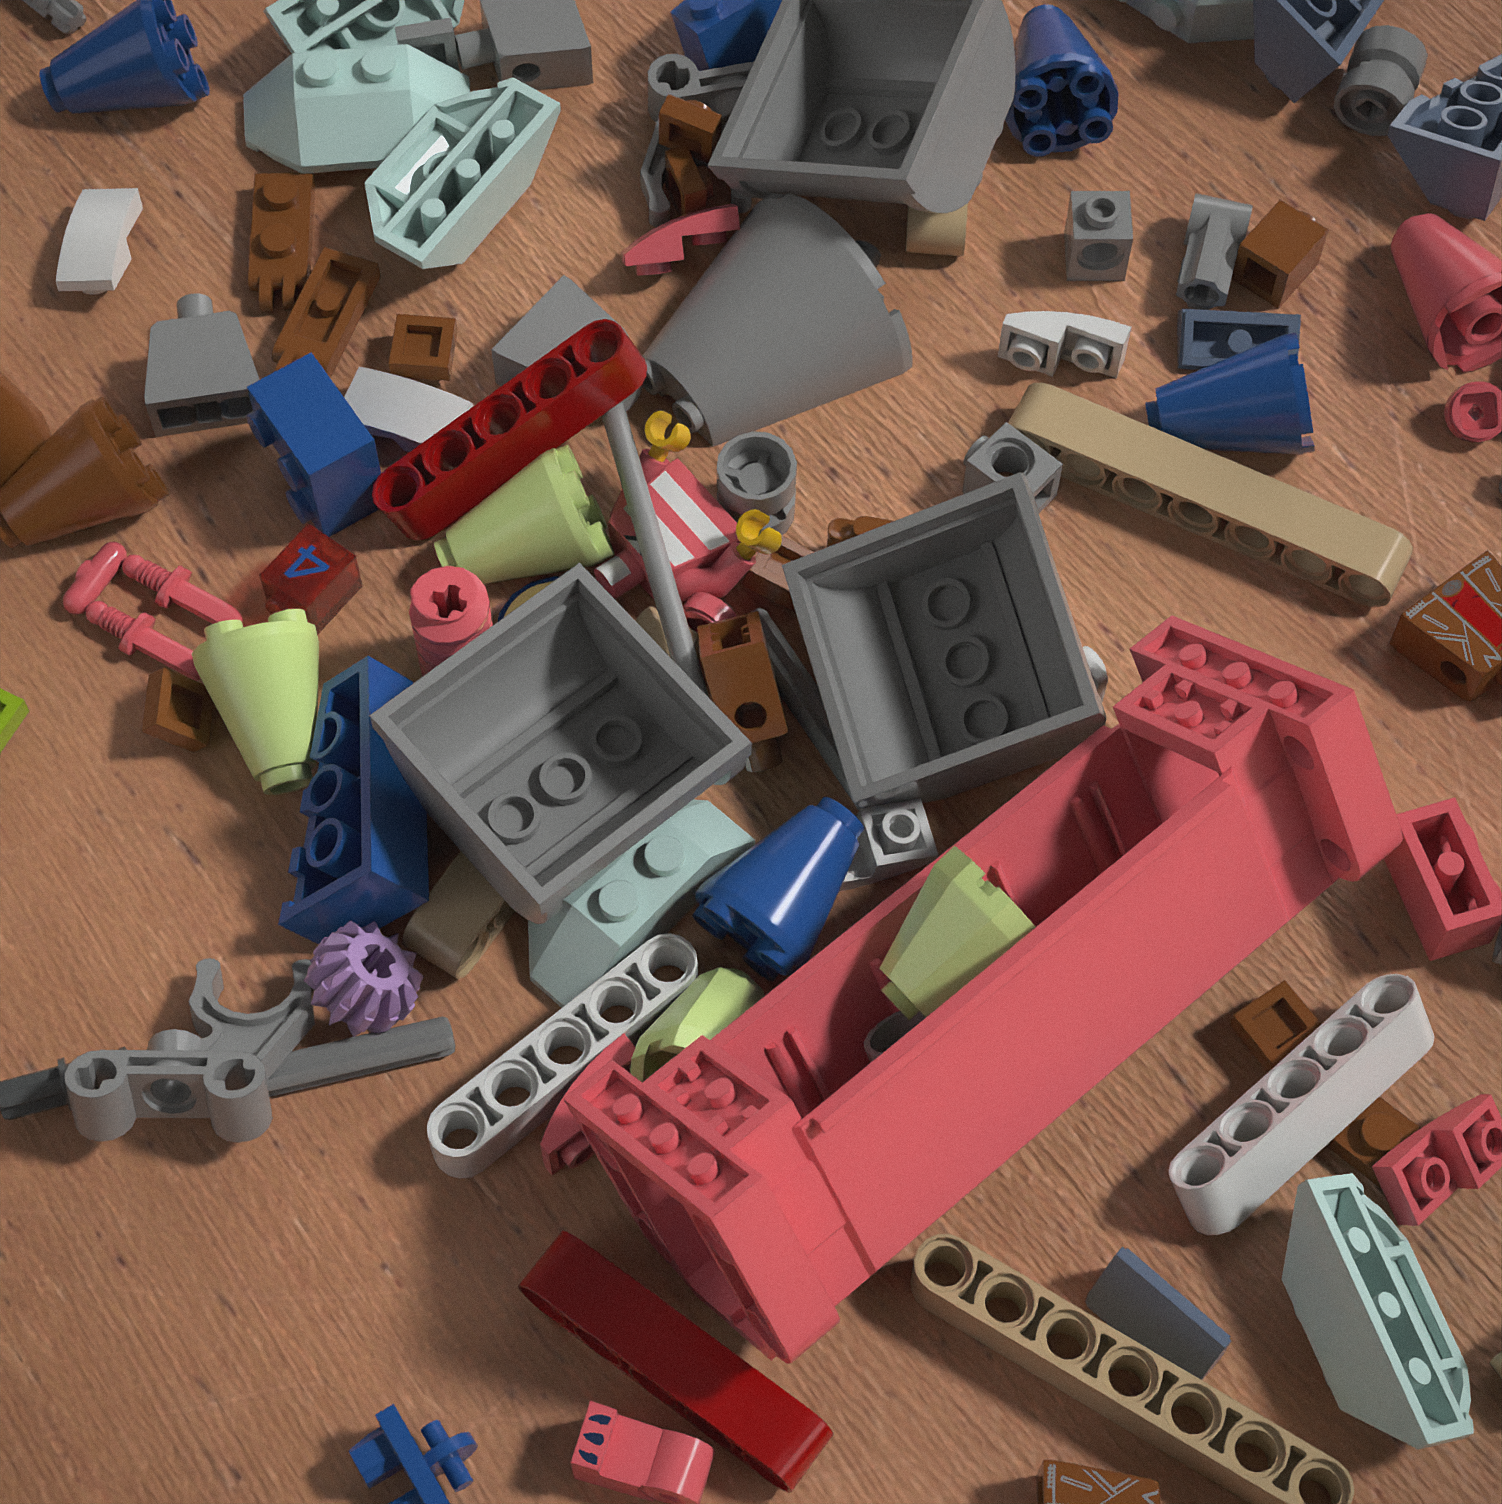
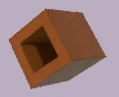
[1231,200,1329,309]

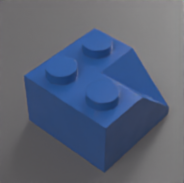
[246,352,381,539]

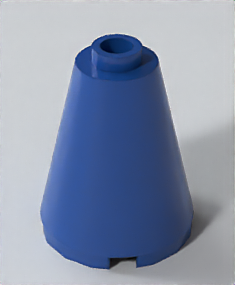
[1145,333,1315,455]

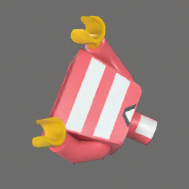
[594,411,782,602]

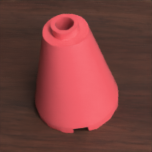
[1391,213,1502,372]

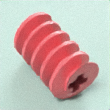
[409,566,493,676]

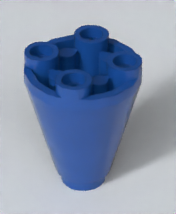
[39,0,210,114]
[1005,4,1119,157]
[692,797,864,982]

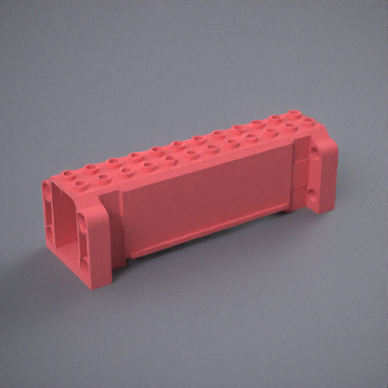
[563,615,1403,1364]

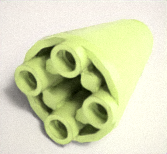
[434,445,614,584]
[192,609,319,795]

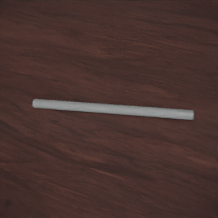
[602,401,709,697]

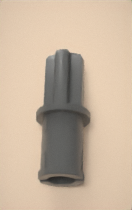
[0,1046,127,1120]

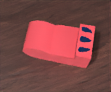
[571,1401,715,1504]

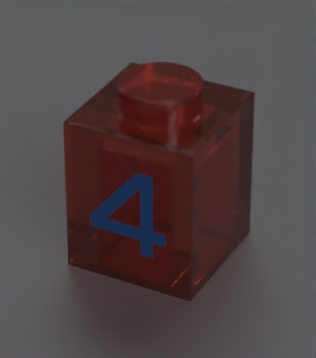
[259,523,363,635]

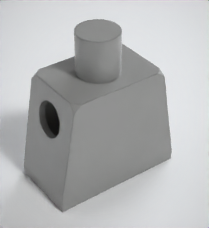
[454,0,593,90]
[491,275,643,411]
[144,293,260,437]

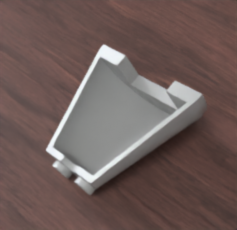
[642,193,912,447]

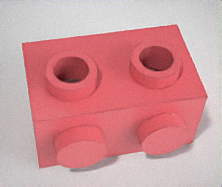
[1384,797,1502,961]

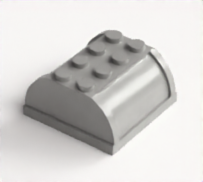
[708,0,1015,213]
[782,472,1107,808]
[369,563,752,924]

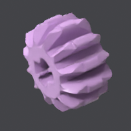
[304,921,424,1037]

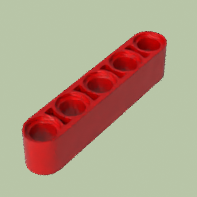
[372,319,647,541]
[518,1231,834,1493]

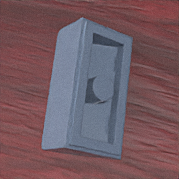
[1177,309,1301,370]
[1085,1247,1232,1380]

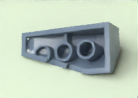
[1253,0,1384,103]
[1387,54,1502,221]

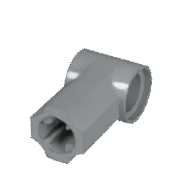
[1176,193,1253,310]

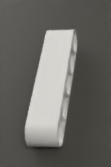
[427,933,698,1179]
[1168,974,1435,1235]

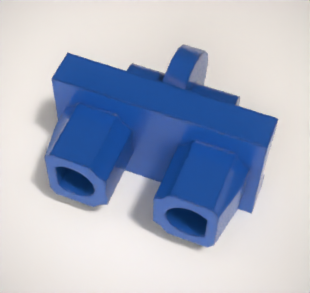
[348,1404,478,1504]

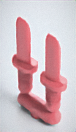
[63,541,243,681]

